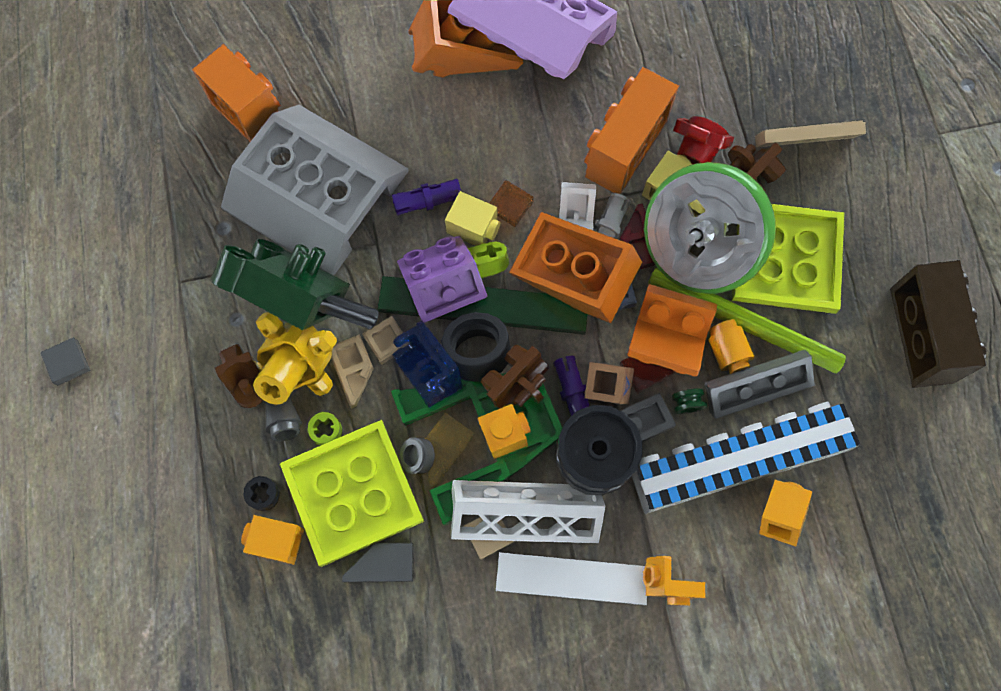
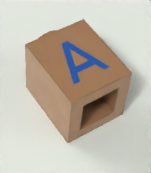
[584,362,634,404]

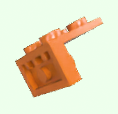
[627,284,717,377]

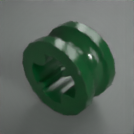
[672,388,707,414]

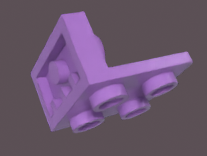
[397,236,488,323]

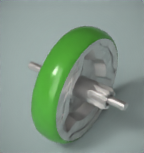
[644,162,776,294]

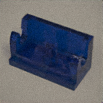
[392,321,463,407]

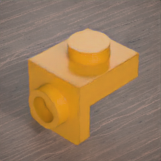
[643,556,705,606]

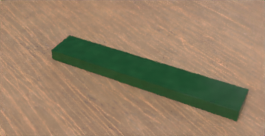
[378,276,588,335]

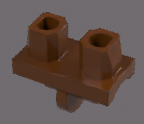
[728,142,786,191]
[215,344,263,408]
[481,345,549,409]

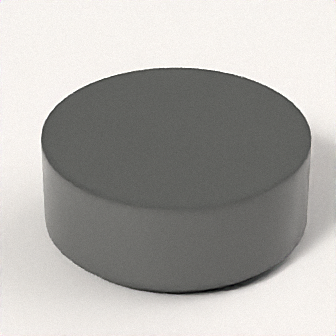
[400,437,435,474]

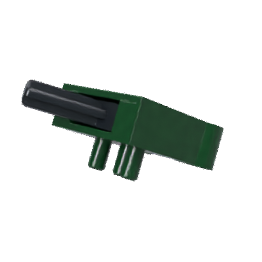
[211,239,379,330]

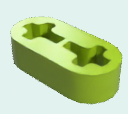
[468,242,509,278]

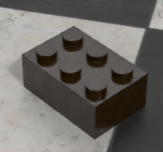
[890,260,986,388]

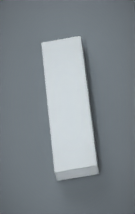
[496,552,647,605]

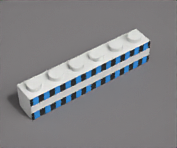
[632,402,860,514]

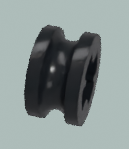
[243,476,280,511]

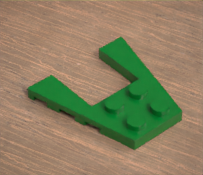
[391,373,563,526]

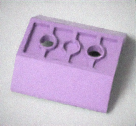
[447,0,617,79]

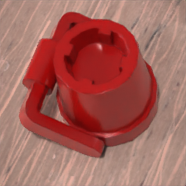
[673,116,734,164]

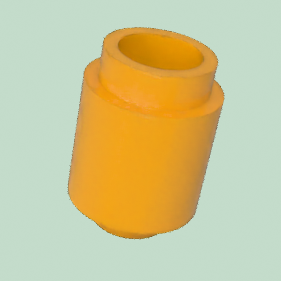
[708,319,755,374]

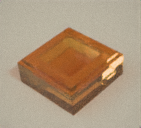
[489,180,534,227]

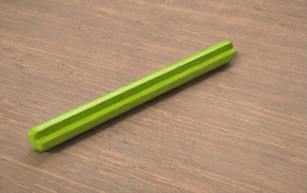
[648,268,846,373]

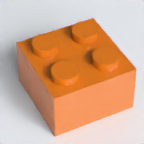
[192,44,281,142]

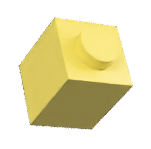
[445,191,501,246]

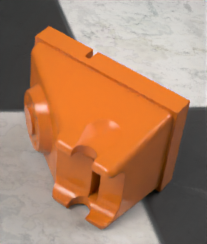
[408,0,523,78]

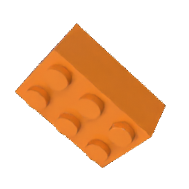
[584,67,679,194]

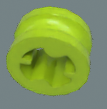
[307,412,343,446]

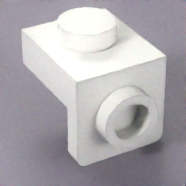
[559,182,596,230]

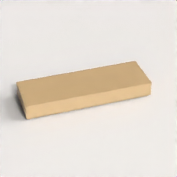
[755,121,866,148]

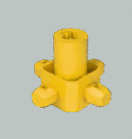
[253,312,337,405]

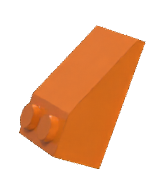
[509,212,642,323]

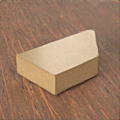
[331,334,374,409]

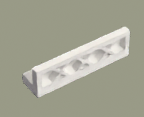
[451,480,606,543]

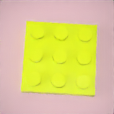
[732,204,844,314]
[280,420,425,567]

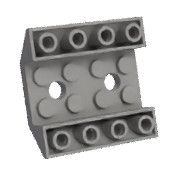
[221,105,409,276]

